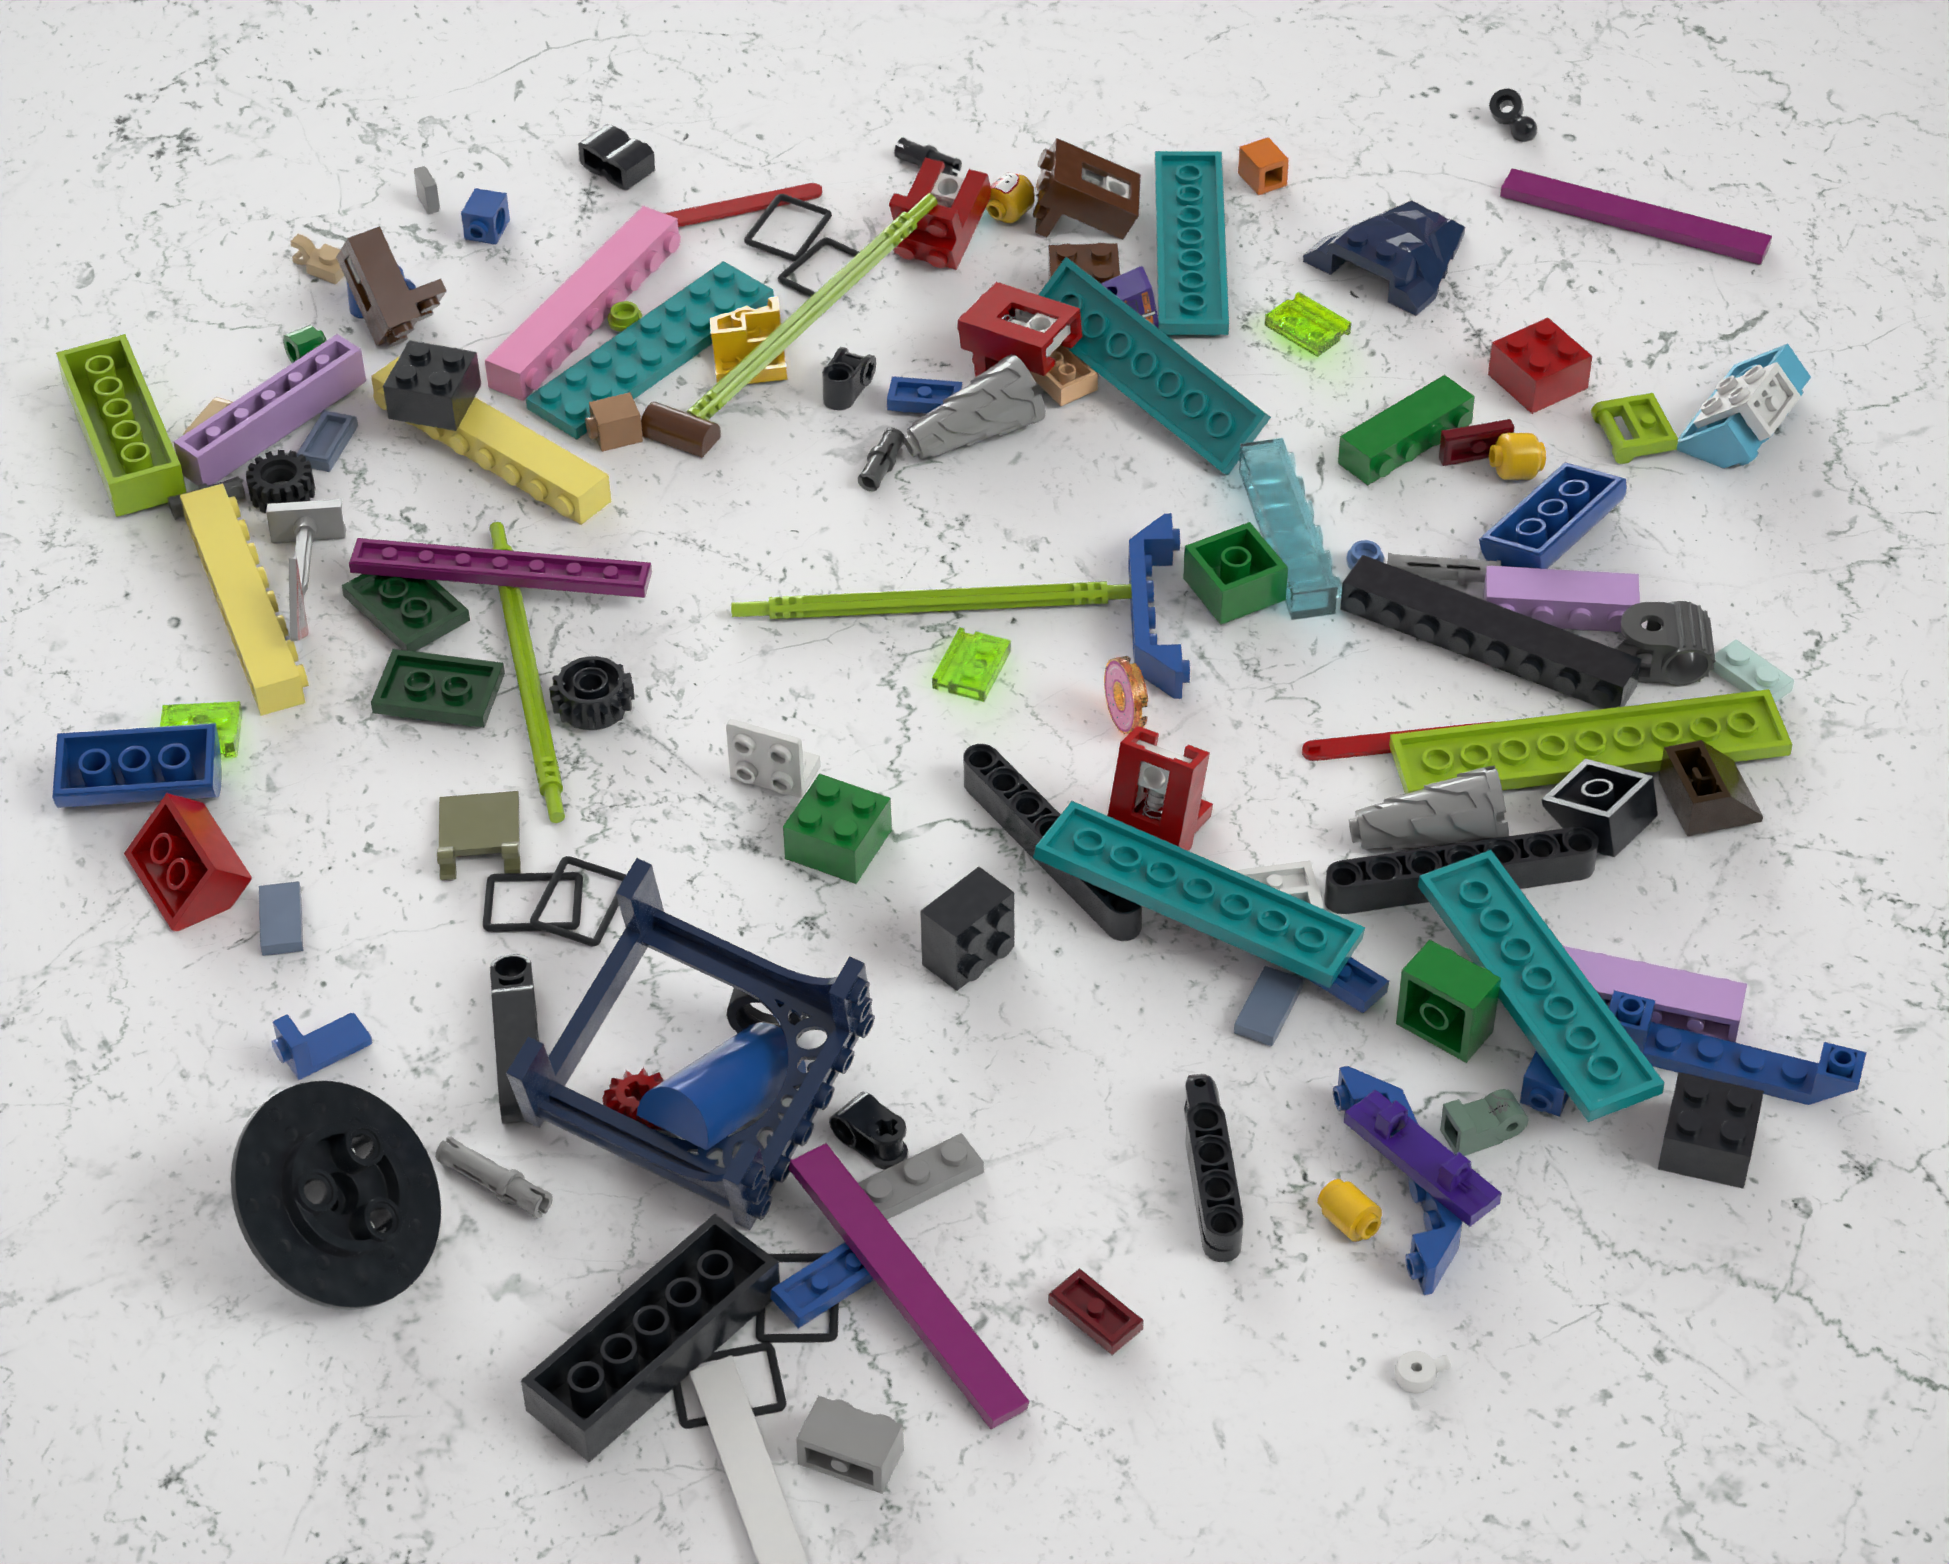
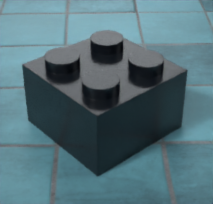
[383,340,481,431]
[920,867,1015,991]
[1658,1072,1764,1189]

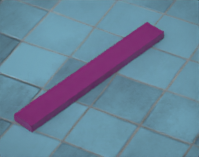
[1500,168,1772,265]
[349,538,652,598]
[789,1143,1030,1430]

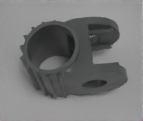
[1617,601,1715,685]

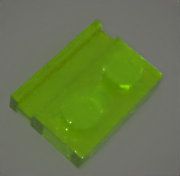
[1265,291,1352,357]
[932,627,1011,702]

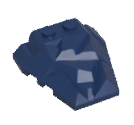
[1303,200,1465,316]

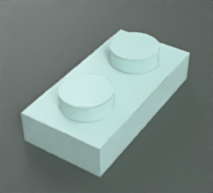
[1712,639,1794,703]

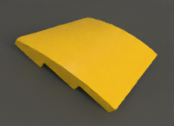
[710,296,788,384]

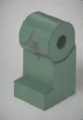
[1440,1089,1529,1156]

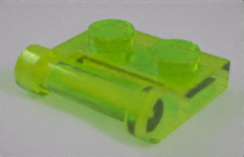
[160,701,242,758]

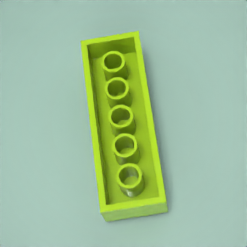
[56,334,187,517]

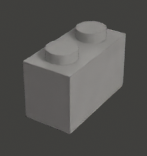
[796,1395,904,1494]

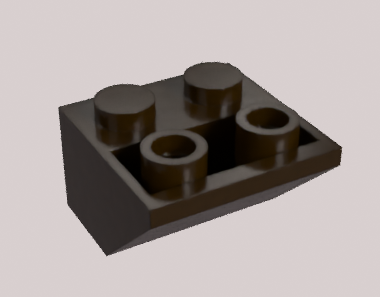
[1658,740,1763,836]

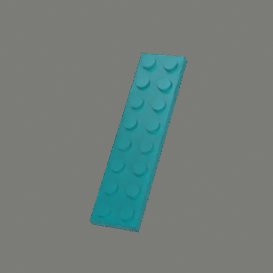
[1155,151,1229,336]
[1038,257,1271,475]
[526,261,774,440]
[1034,801,1365,988]
[1418,850,1665,1122]

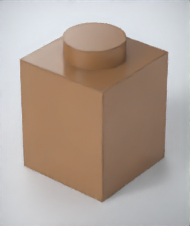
[585,393,643,452]

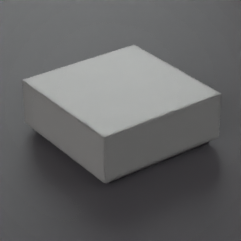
[413,166,440,215]

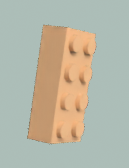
[1030,345,1098,406]

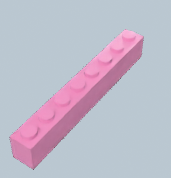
[485,206,680,401]

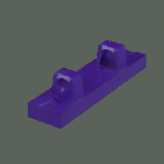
[1344,1089,1502,1227]

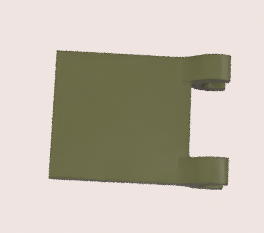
[437,791,521,880]

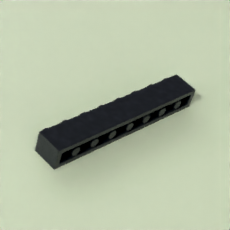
[1340,555,1642,709]

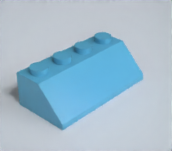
[1676,344,1811,468]

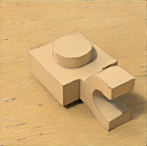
[290,234,344,285]

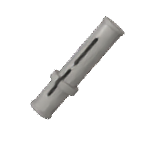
[1387,553,1501,585]
[435,1137,553,1218]

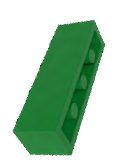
[1338,375,1475,486]

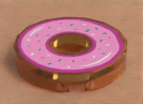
[1104,656,1148,734]

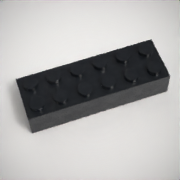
[521,1214,780,1462]

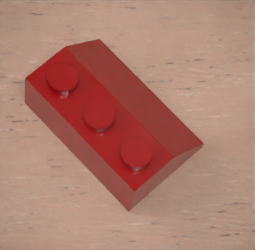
[124,793,252,931]

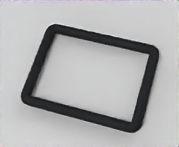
[744,194,832,262]
[778,237,859,297]
[530,856,626,946]
[483,872,583,932]
[755,1253,839,1343]
[673,1342,786,1429]

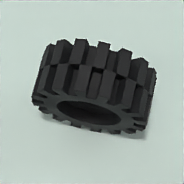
[245,450,316,513]

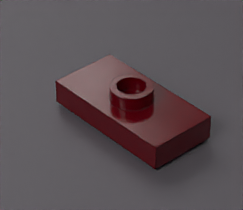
[1439,419,1515,466]
[1048,1268,1144,1355]

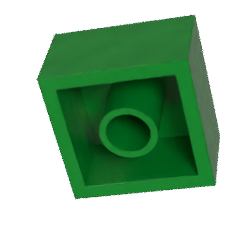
[1183,522,1288,625]
[783,773,892,884]
[1396,939,1501,1063]

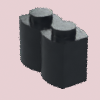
[578,124,655,190]

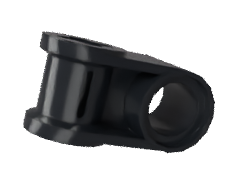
[822,347,876,410]
[829,1091,908,1170]

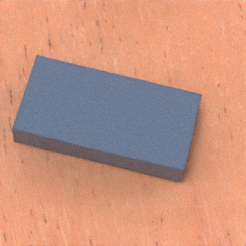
[297,410,358,472]
[259,881,303,956]
[1234,966,1304,1046]

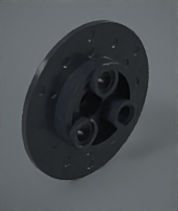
[231,1081,441,1310]

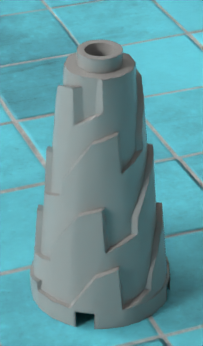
[904,354,1046,459]
[1349,765,1509,850]

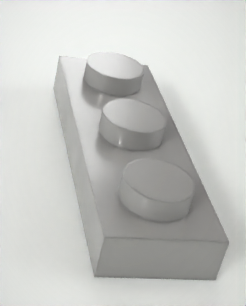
[858,1133,984,1220]

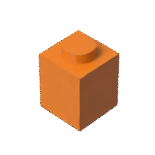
[1238,137,1289,195]

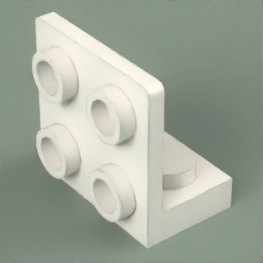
[1693,362,1801,441]
[726,719,821,798]

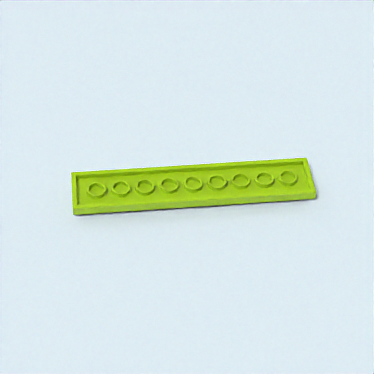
[1389,689,1793,793]

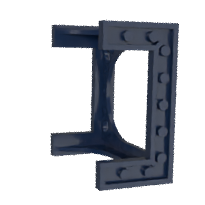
[506,858,875,1230]

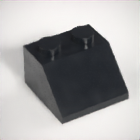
[1541,758,1658,858]

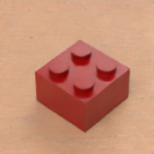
[1488,317,1593,414]

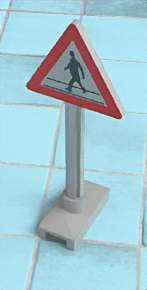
[266,499,346,641]

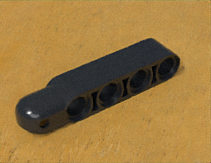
[490,954,539,1124]
[1184,1074,1244,1262]

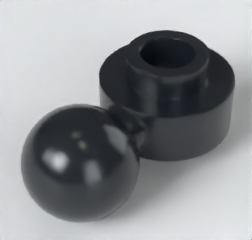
[1489,88,1537,142]

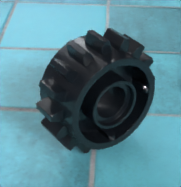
[549,656,635,730]

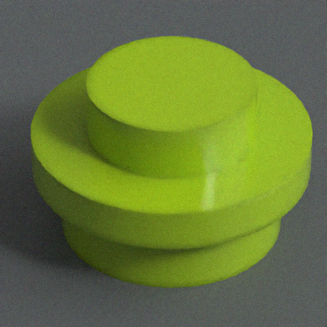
[608,301,643,332]

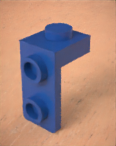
[271,1013,372,1080]

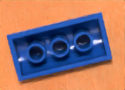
[1479,462,1627,569]
[52,723,222,808]
[637,1023,806,1150]

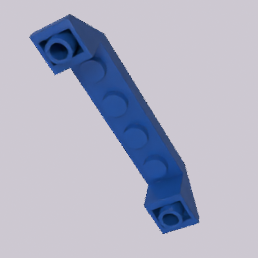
[1128,513,1190,699]
[1609,990,1867,1105]
[1333,1066,1462,1295]

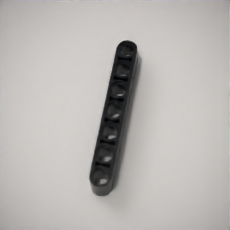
[963,744,1142,941]
[1324,827,1599,914]

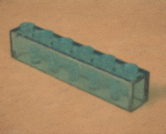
[1239,438,1342,620]

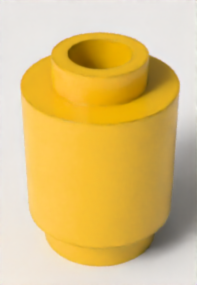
[1317,1179,1382,1242]

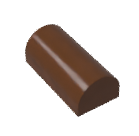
[641,401,721,458]

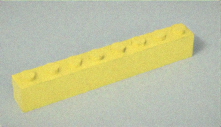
[371,356,611,525]
[180,484,309,716]

